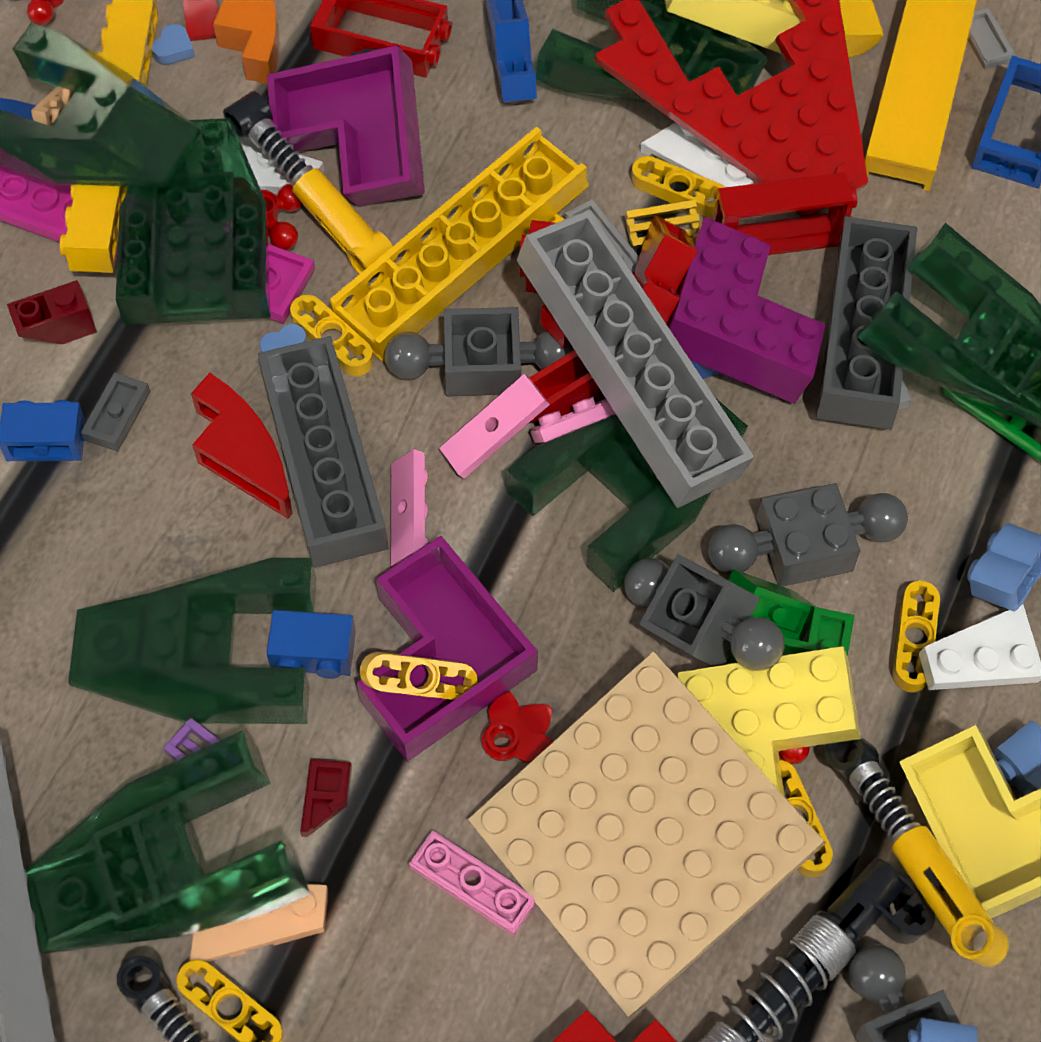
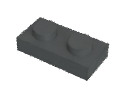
[81,372,150,452]

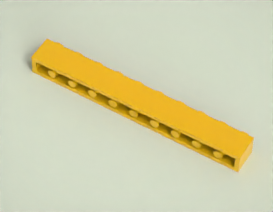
[60,0,159,273]

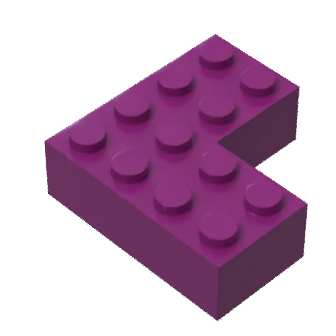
[267,45,425,207]
[666,216,825,404]
[357,536,538,762]

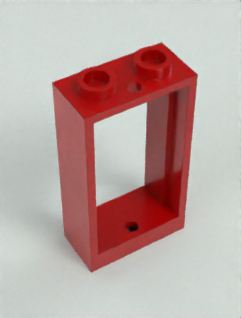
[310,0,452,78]
[713,172,857,255]

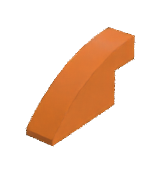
[213,0,280,84]

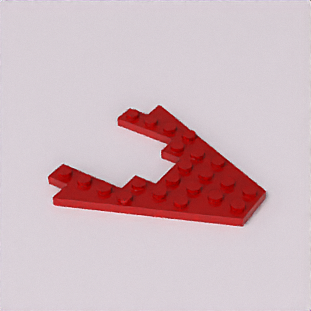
[594,0,868,217]

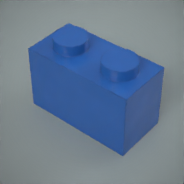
[0,400,86,461]
[267,610,356,679]

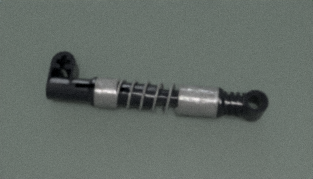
[701,858,935,1042]

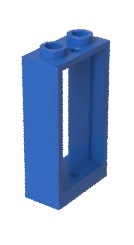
[972,56,1041,189]

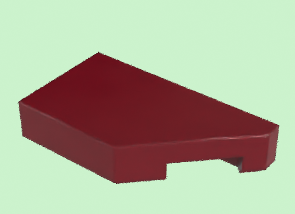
[300,759,352,837]

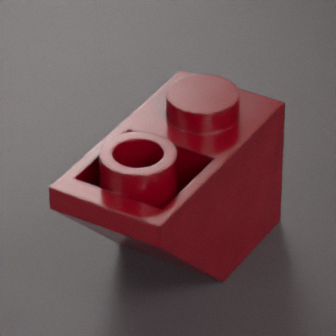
[6,280,97,345]

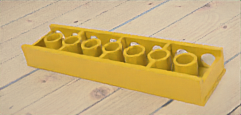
[865,0,977,191]
[330,126,589,363]

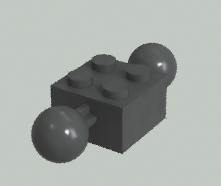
[384,307,574,396]
[708,483,908,586]
[624,554,785,671]
[849,945,961,1042]

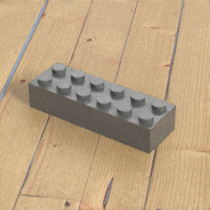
[816,216,917,430]
[258,336,389,568]

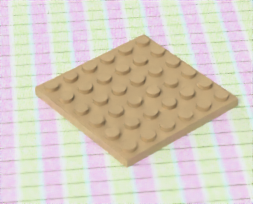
[468,651,826,1018]

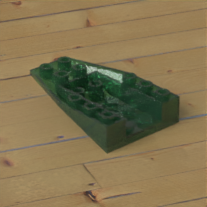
[115,118,271,325]

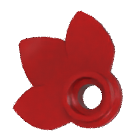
[482,691,554,764]

